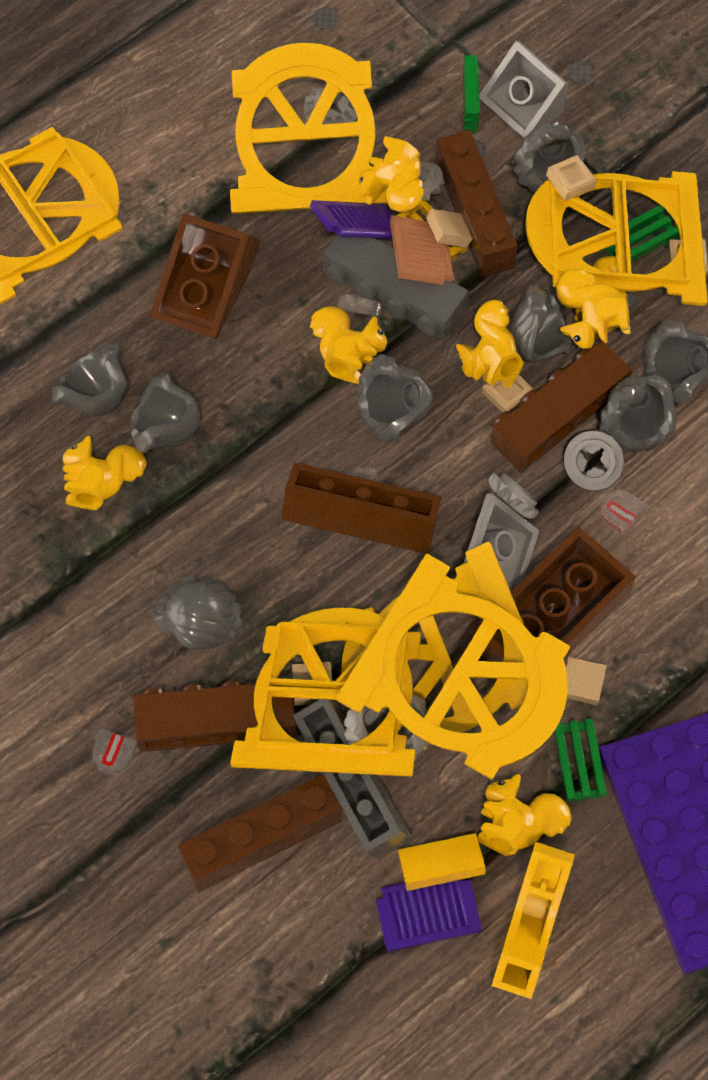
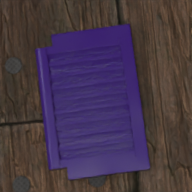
[310,200,392,239]
[376,879,482,953]

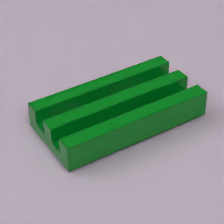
[463,55,480,133]
[605,205,679,263]
[554,718,607,803]

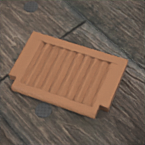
[390,215,454,285]

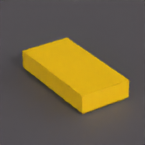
[398,833,486,891]

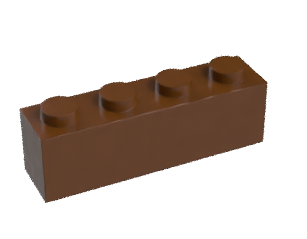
[435,130,518,278]
[491,341,632,473]
[281,462,442,554]
[133,678,296,752]
[177,774,342,893]

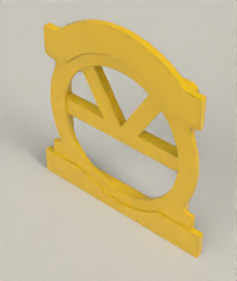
[230,43,388,214]
[0,127,123,305]
[525,171,708,306]
[342,542,528,753]
[336,554,570,780]
[230,608,421,777]

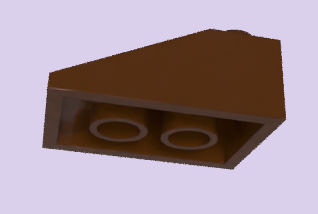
[150,213,260,339]

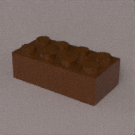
[471,527,636,662]

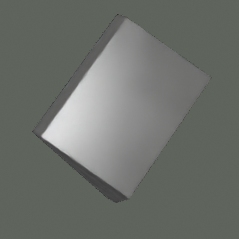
[479,40,568,138]
[464,494,540,591]

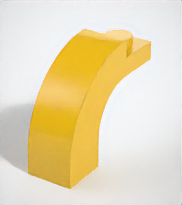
[492,842,575,999]

